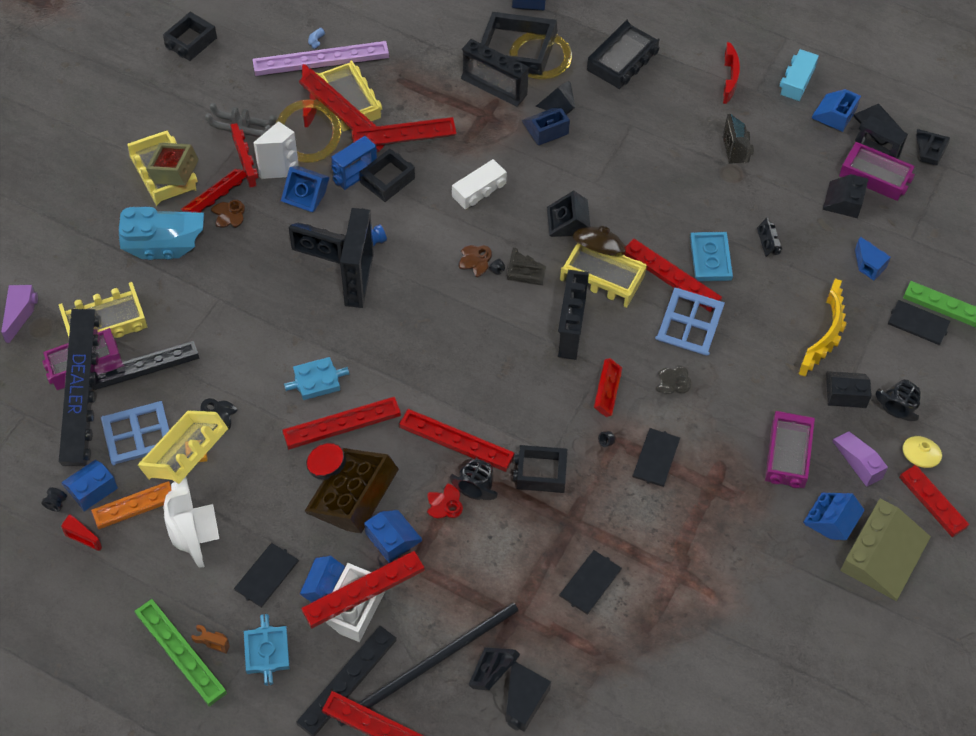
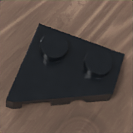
[468,647,520,691]

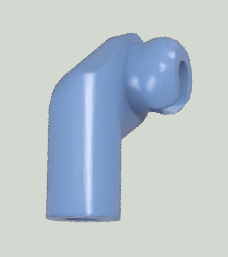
[308,28,325,49]

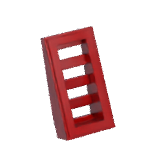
[61,514,102,551]

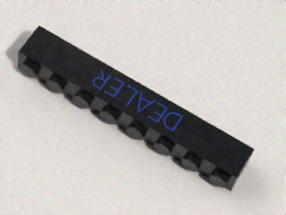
[58,309,101,466]

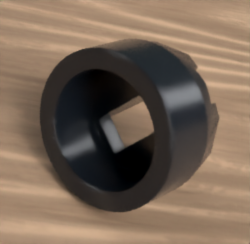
[489,258,505,275]
[598,431,616,447]

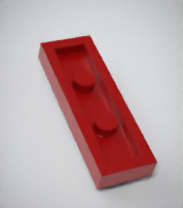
[594,358,622,417]

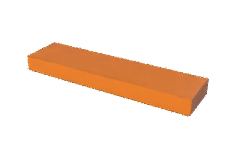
[91,481,171,530]

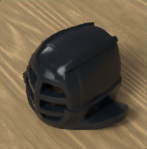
[876,379,921,421]
[450,458,498,500]

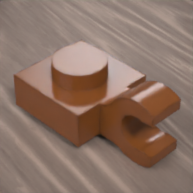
[191,625,230,654]

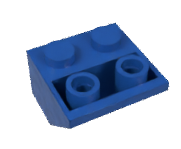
[812,89,861,132]
[803,493,865,540]
[300,556,345,603]

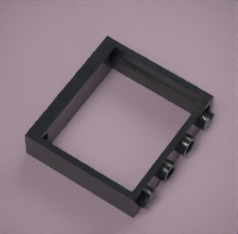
[477,12,558,75]
[340,208,374,308]

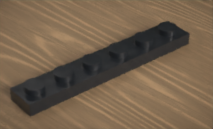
[93,341,200,391]
[296,626,397,736]

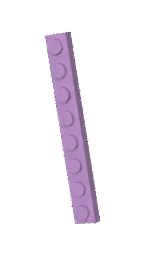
[253,41,389,76]

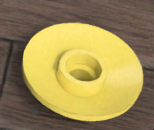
[903,436,942,468]

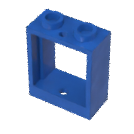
[331,136,377,190]

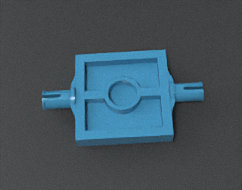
[284,357,349,400]
[244,614,290,686]

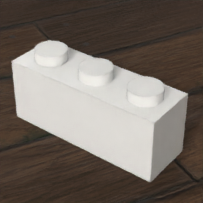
[452,159,507,209]

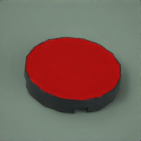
[306,443,346,480]

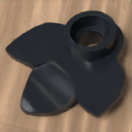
[200,398,237,430]

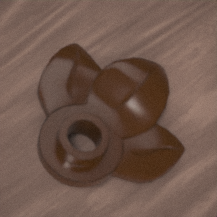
[211,200,245,227]
[459,245,492,277]

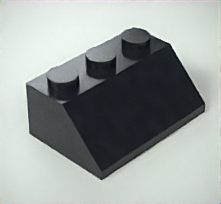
[289,222,346,264]

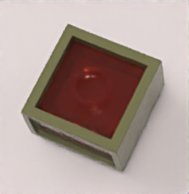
[146,143,199,186]

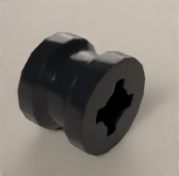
[41,487,67,512]

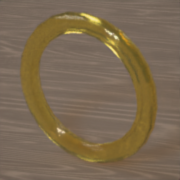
[509,33,572,79]
[276,99,341,162]

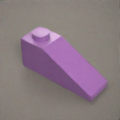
[1,285,38,343]
[833,432,888,487]

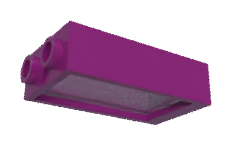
[839,142,915,201]
[42,328,124,391]
[765,411,815,488]

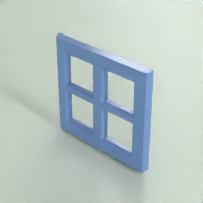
[655,287,725,356]
[101,401,169,465]

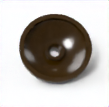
[573,226,626,256]

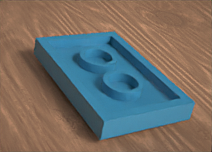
[690,232,733,281]

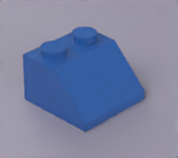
[281,166,330,212]
[61,460,118,511]
[364,510,422,563]

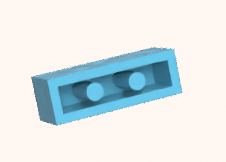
[780,49,819,101]

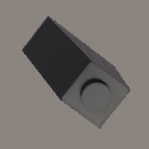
[506,661,551,732]

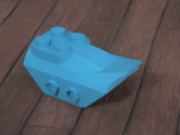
[119,207,204,260]

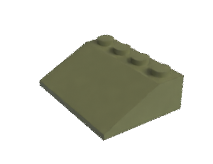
[840,498,931,601]

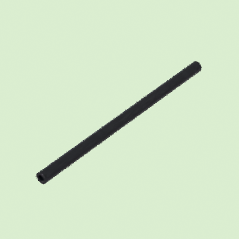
[337,603,519,727]

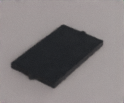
[888,300,950,345]
[633,428,681,487]
[234,542,299,608]
[559,550,622,615]

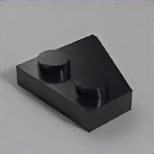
[916,129,950,166]

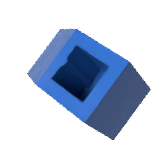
[855,237,891,281]

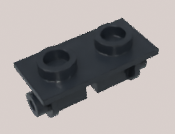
[757,217,782,257]

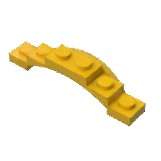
[799,278,847,377]

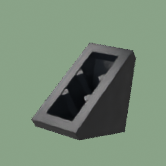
[535,81,575,115]

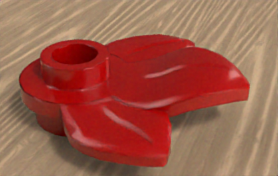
[427,483,463,519]

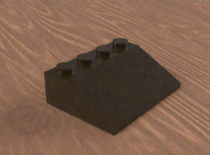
[305,448,399,533]

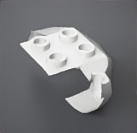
[163,477,219,568]

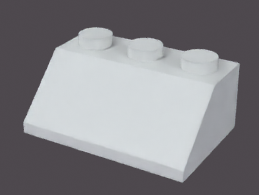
[254,121,299,179]
[326,563,385,642]

